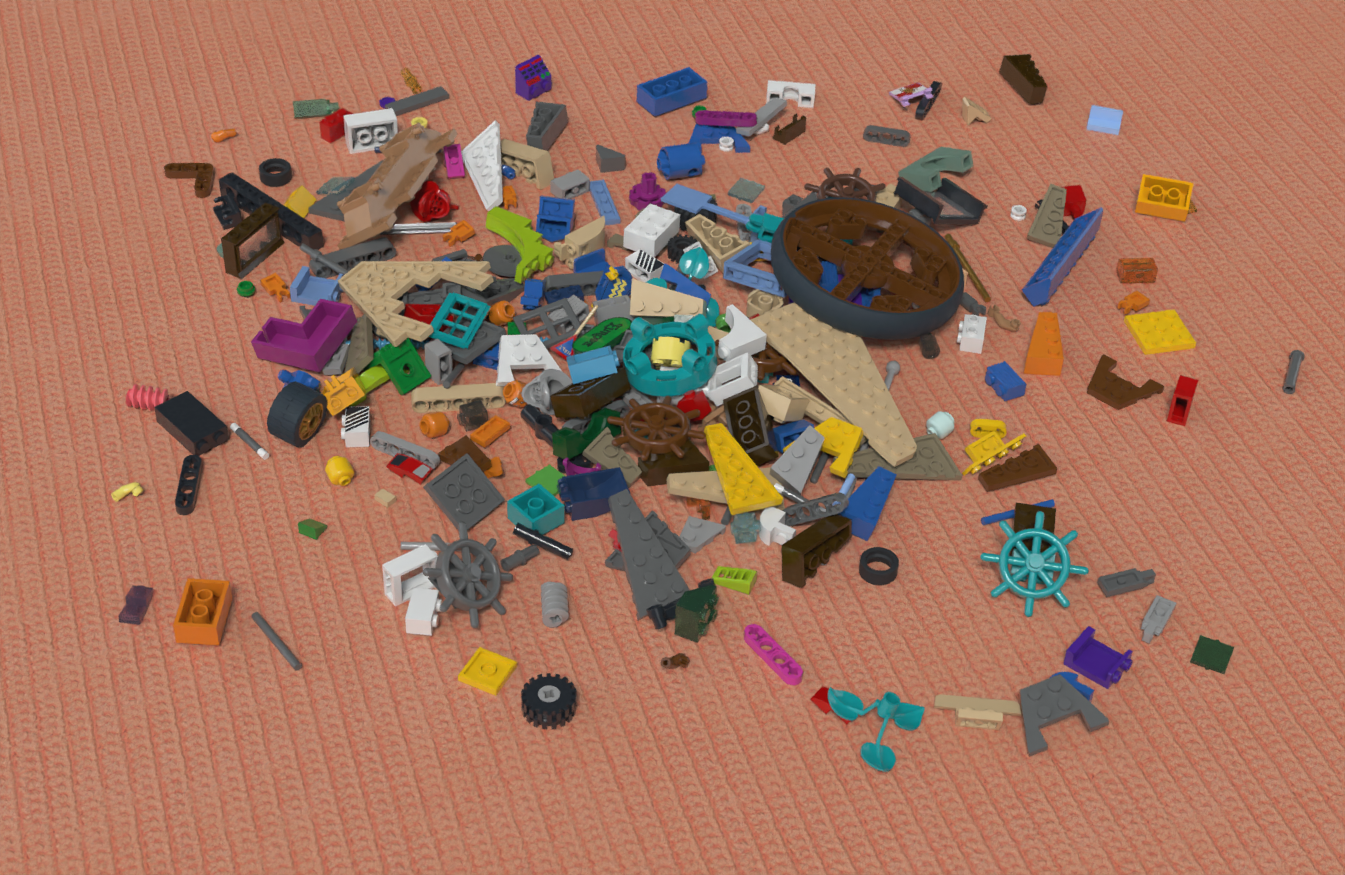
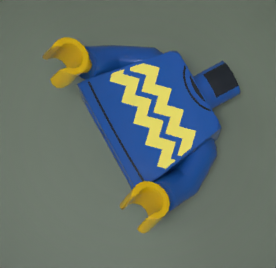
[590,264,633,315]

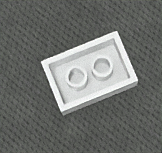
[344,108,398,154]
[623,204,680,257]

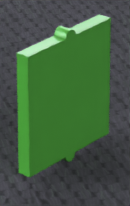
[525,464,565,496]

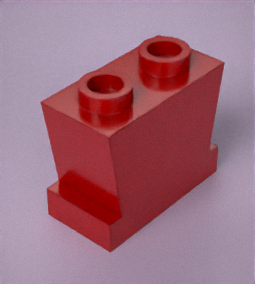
[1167,375,1198,426]

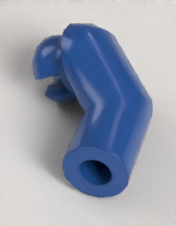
[501,164,515,179]

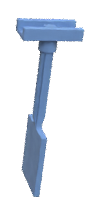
[661,184,767,243]

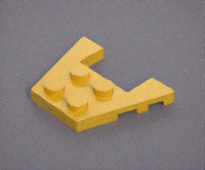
[783,417,863,478]

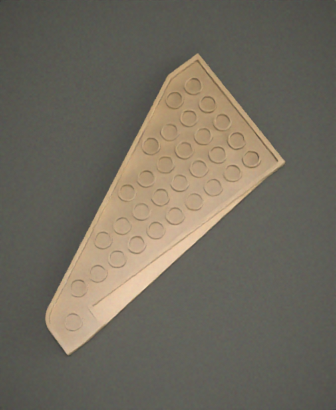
[751,302,917,467]

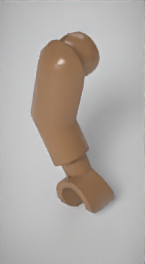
[988,304,1021,332]

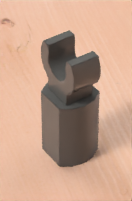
[960,292,986,316]

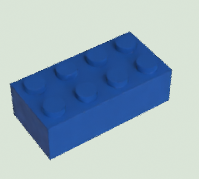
[636,67,708,116]

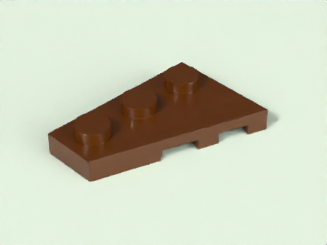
[437,435,492,472]

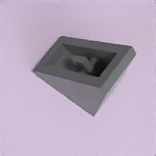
[596,145,626,173]

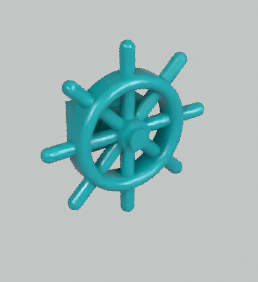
[980,511,1089,617]

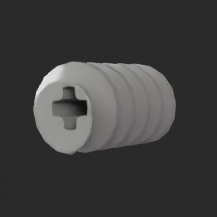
[541,582,569,628]

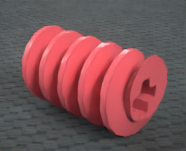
[126,384,170,411]

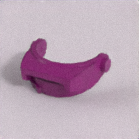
[563,458,602,476]

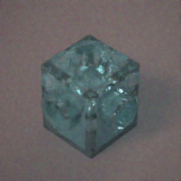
[730,512,761,544]

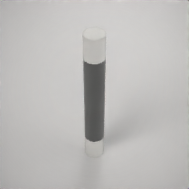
[230,423,269,460]
[774,483,826,512]

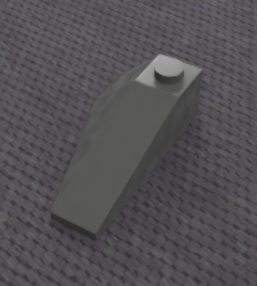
[461,278,525,319]

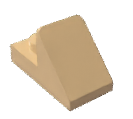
[962,96,991,125]

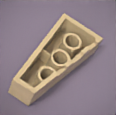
[500,139,554,190]

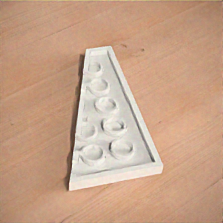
[461,120,503,211]

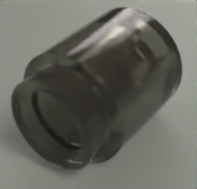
[918,333,940,359]

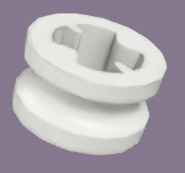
[719,137,734,152]
[1010,205,1027,221]

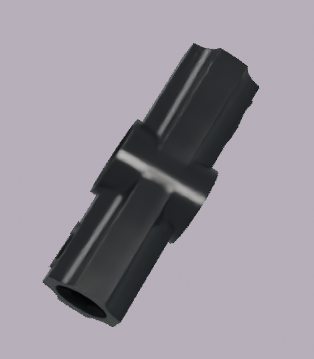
[520,404,559,448]

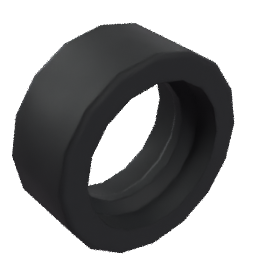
[259,158,292,187]
[859,547,899,585]

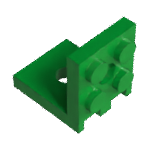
[363,338,431,395]

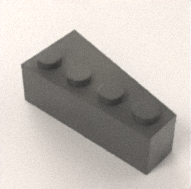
[526,102,568,151]

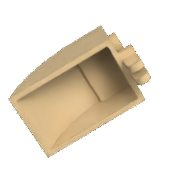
[554,216,605,270]

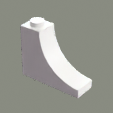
[718,304,767,362]

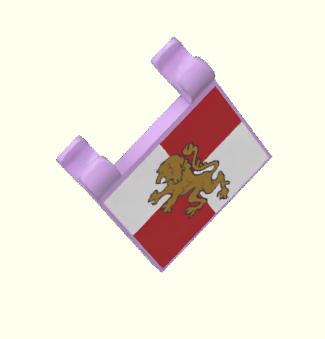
[889,82,933,107]

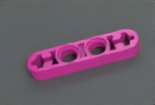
[744,624,803,685]

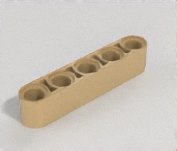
[411,383,506,413]

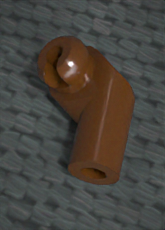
[661,653,690,669]

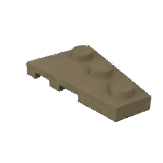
[583,427,642,488]

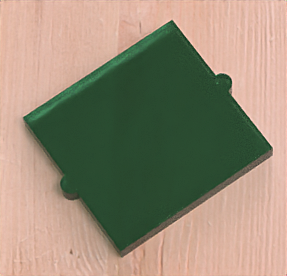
[1190,635,1234,674]

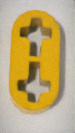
[970,419,1007,439]

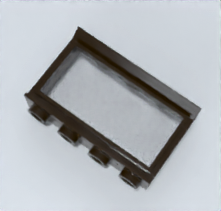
[221,203,285,279]

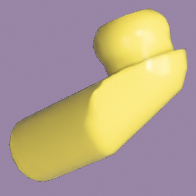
[111,482,143,502]

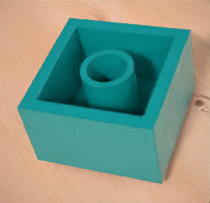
[507,484,564,534]

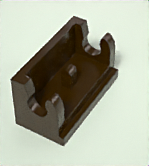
[772,114,806,145]

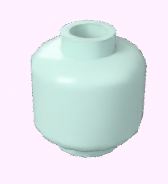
[926,411,955,440]

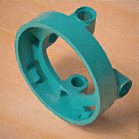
[623,313,717,397]

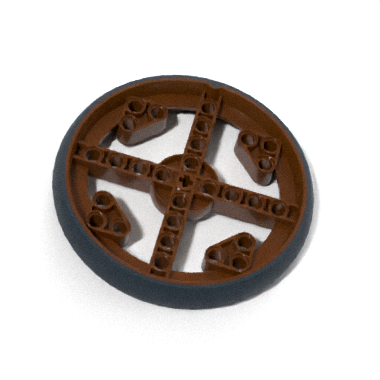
[770,197,964,340]

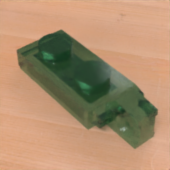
[293,99,339,119]

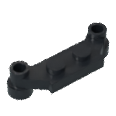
[646,578,718,629]

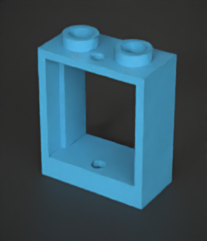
[566,346,620,384]

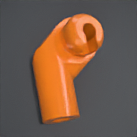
[211,128,236,143]

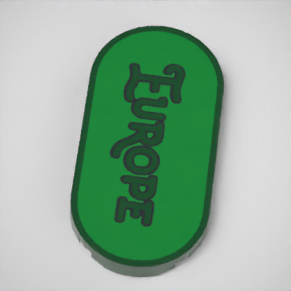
[572,317,632,355]

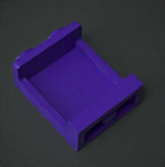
[1063,626,1133,689]

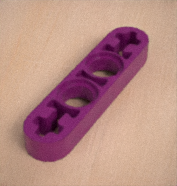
[695,110,757,127]

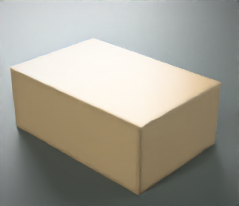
[374,489,396,508]

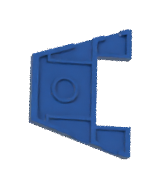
[689,123,750,153]
[660,264,711,311]

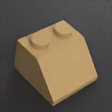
[758,385,809,423]

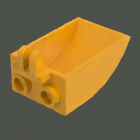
[321,367,366,416]

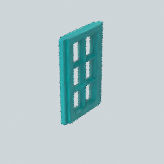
[429,292,491,349]

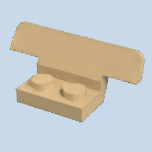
[934,694,1021,730]

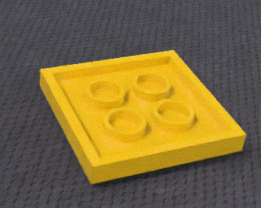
[1124,309,1196,355]

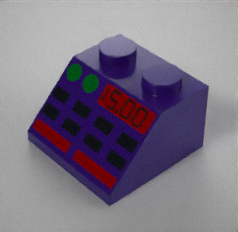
[515,55,552,101]

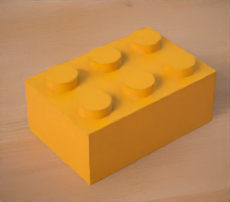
[1135,174,1193,221]

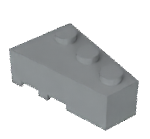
[770,425,825,495]

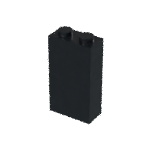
[154,391,229,456]

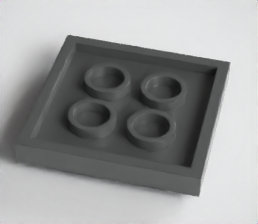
[428,318,506,364]
[423,454,505,531]

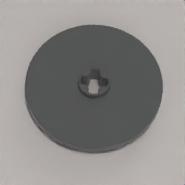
[483,245,522,277]

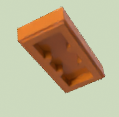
[470,415,510,448]

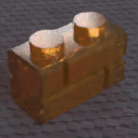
[1116,258,1158,284]

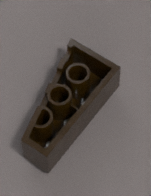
[781,514,852,588]

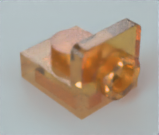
[686,497,710,520]

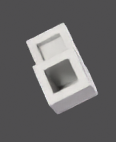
[759,506,796,546]

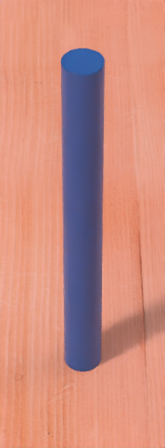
[981,499,1055,525]

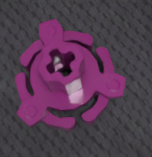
[629,172,667,211]

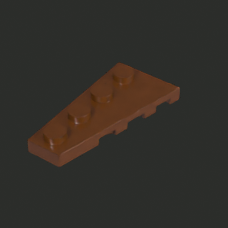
[978,443,1057,492]

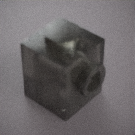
[457,400,488,432]

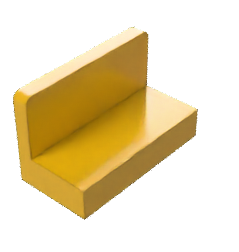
[284,185,316,218]

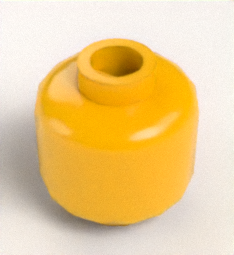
[325,456,354,486]

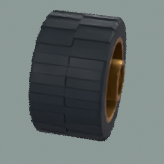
[267,381,328,448]

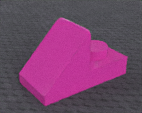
[443,144,465,179]

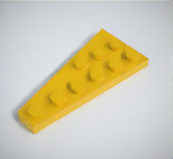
[704,423,783,515]

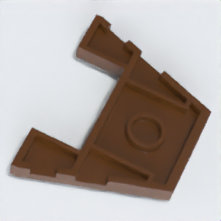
[1087,354,1165,410]

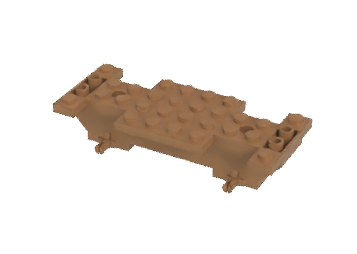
[337,122,458,250]

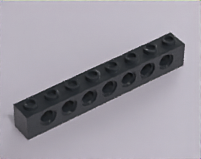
[219,172,324,250]

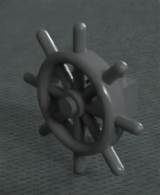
[423,522,513,628]

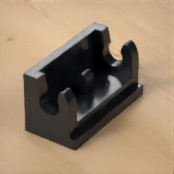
[213,193,242,230]

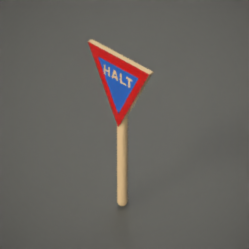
[550,305,598,361]

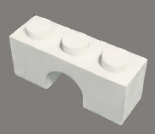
[766,80,815,108]

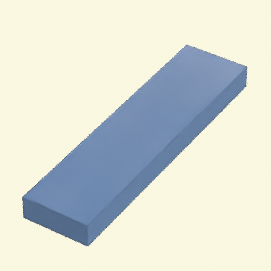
[589,180,620,226]

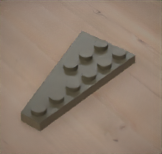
[832,433,963,480]

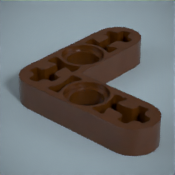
[164,163,214,198]

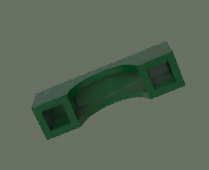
[552,408,621,460]

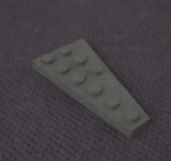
[308,160,384,222]
[608,489,691,621]

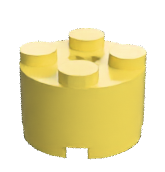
[651,337,691,370]

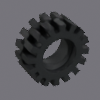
[667,234,697,264]

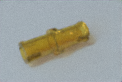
[400,68,422,94]

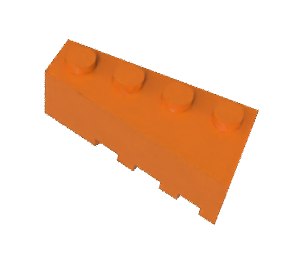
[1023,312,1064,376]

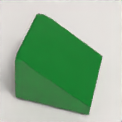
[298,518,327,540]

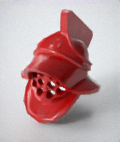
[410,181,459,222]

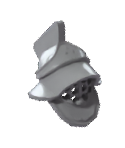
[521,369,573,415]

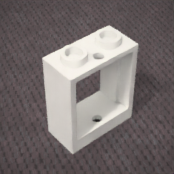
[706,352,758,406]
[382,544,438,607]

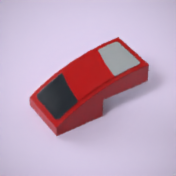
[386,453,433,485]

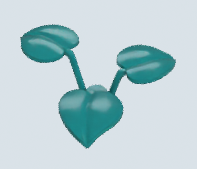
[646,247,719,327]
[828,687,925,772]

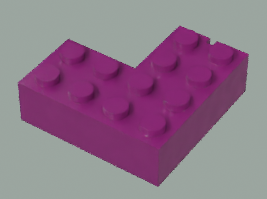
[251,299,357,372]

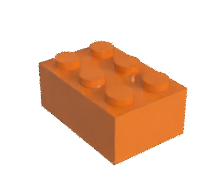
[173,578,232,645]

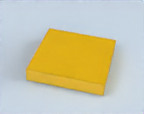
[458,647,517,696]

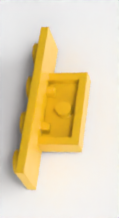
[962,430,1026,476]

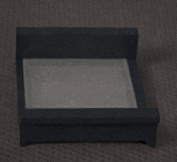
[894,177,988,224]

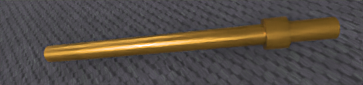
[944,233,991,303]

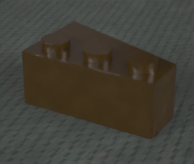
[638,439,709,487]

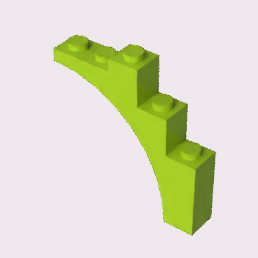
[485,206,554,284]

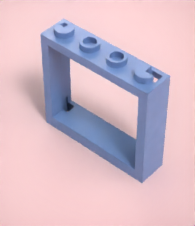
[723,239,819,297]

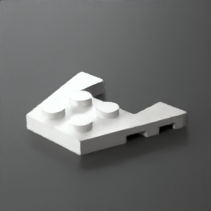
[496,334,561,386]

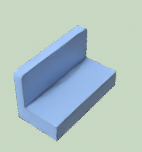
[1086,105,1123,135]

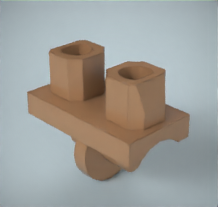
[698,405,727,432]

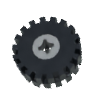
[521,673,577,730]

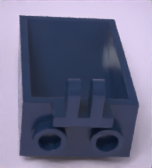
[557,467,630,521]

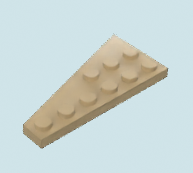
[667,467,785,510]

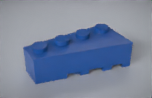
[838,466,897,541]

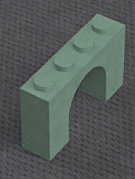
[898,147,973,192]

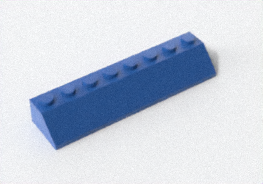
[1022,207,1103,307]

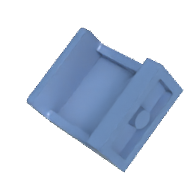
[290,266,344,306]

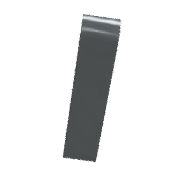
[309,237,396,279]
[544,271,604,296]

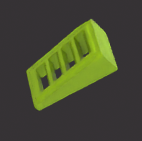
[712,566,757,595]

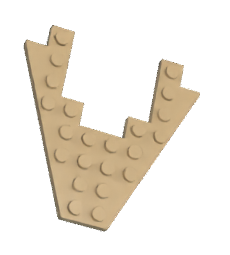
[338,261,494,347]

